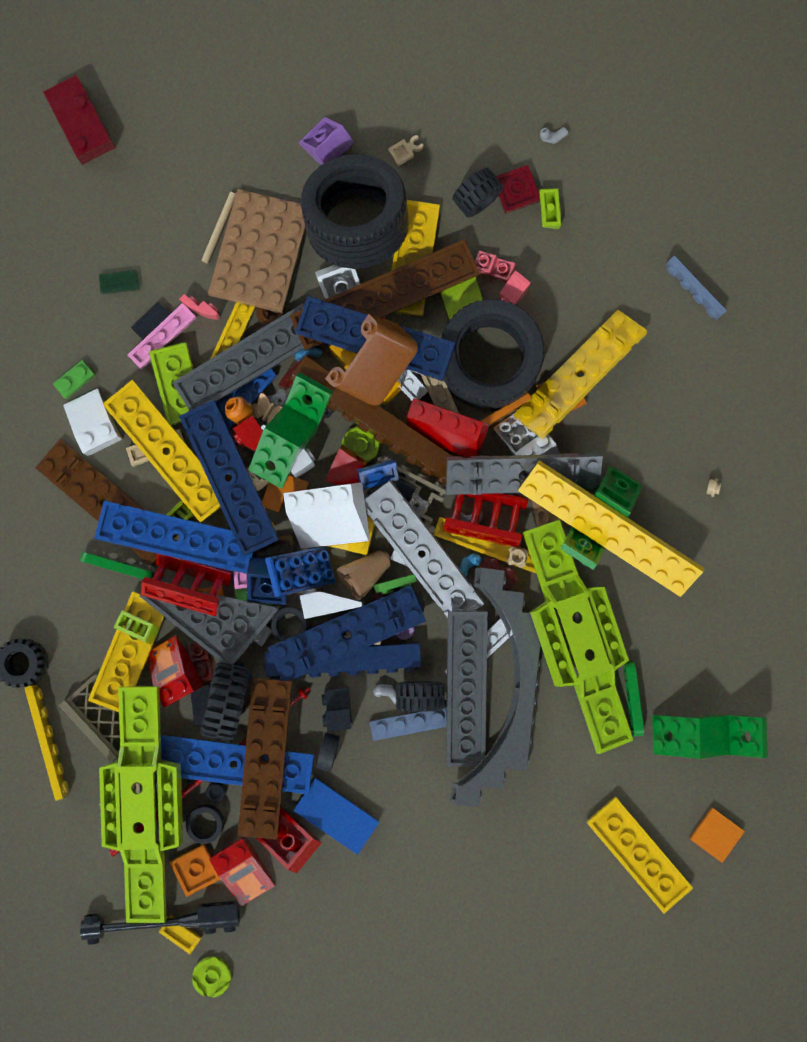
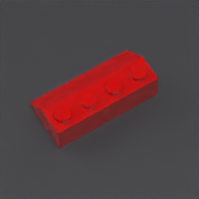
[407,398,489,458]

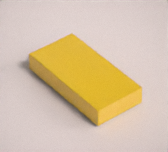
[159,914,202,954]

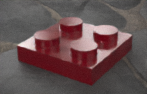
[496,165,540,214]

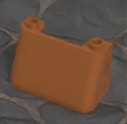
[325,314,418,406]

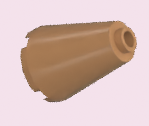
[337,550,391,600]

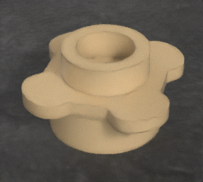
[507,547,528,568]

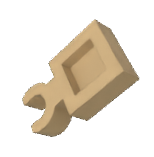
[388,135,423,166]

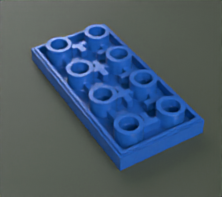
[265,546,336,597]
[293,778,380,855]

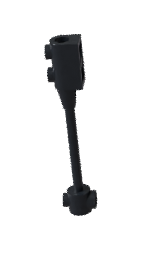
[80,900,240,945]

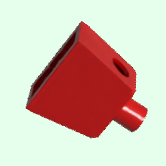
[325,445,367,485]

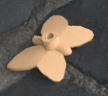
[253,393,282,424]

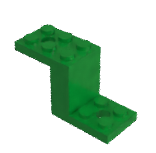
[249,372,334,489]
[560,465,643,570]
[652,714,768,759]

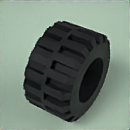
[452,167,503,218]
[0,639,48,688]
[396,681,445,712]

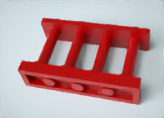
[443,493,529,548]
[141,554,232,617]

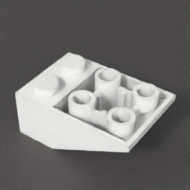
[493,414,560,473]

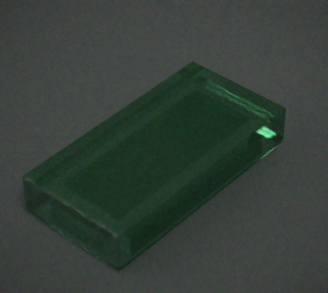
[99,270,139,294]

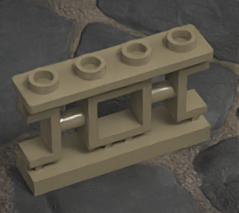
[363,456,446,529]

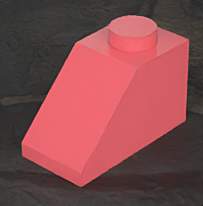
[499,271,531,305]

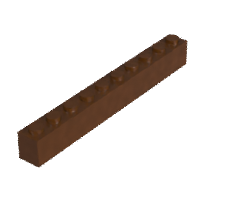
[290,356,453,487]

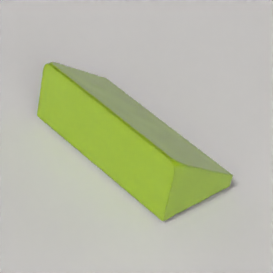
[539,188,561,229]

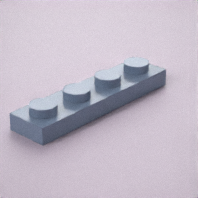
[665,255,727,320]
[370,708,446,741]

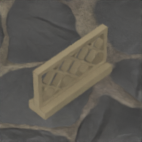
[58,674,120,763]

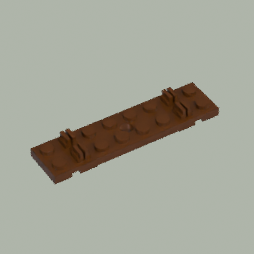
[35,439,176,566]
[238,677,292,839]

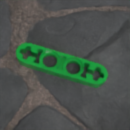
[79,552,154,579]
[623,660,644,737]

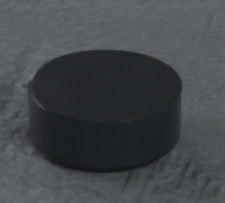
[206,783,226,803]

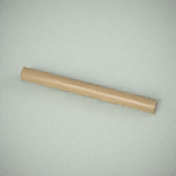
[201,192,236,264]

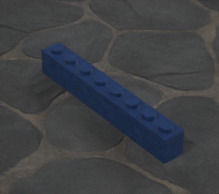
[265,643,421,680]

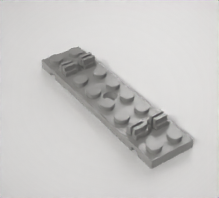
[364,480,484,618]

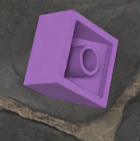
[299,117,354,165]

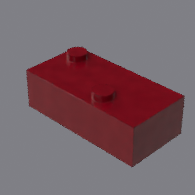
[43,75,115,165]

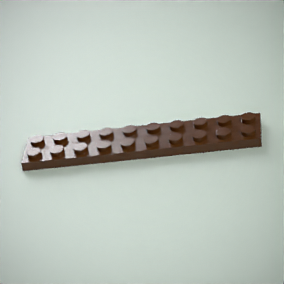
[290,239,480,351]

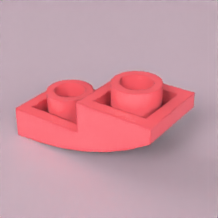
[475,251,516,282]
[179,294,220,320]

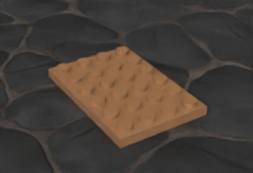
[208,189,306,313]

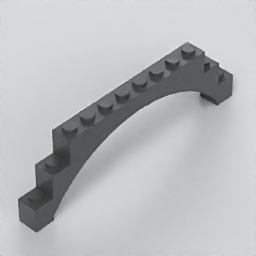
[450,568,541,807]

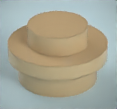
[707,478,721,497]

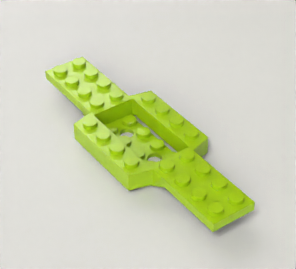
[523,520,633,754]
[99,686,183,923]

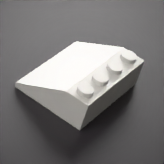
[283,482,370,549]

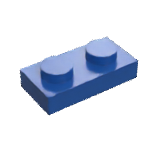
[357,460,399,490]

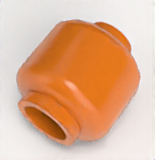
[225,396,254,425]

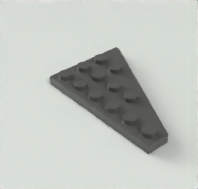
[140,587,278,665]

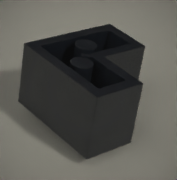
[321,687,353,732]

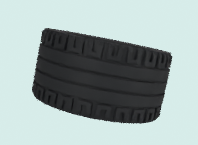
[301,154,409,269]
[441,299,545,410]

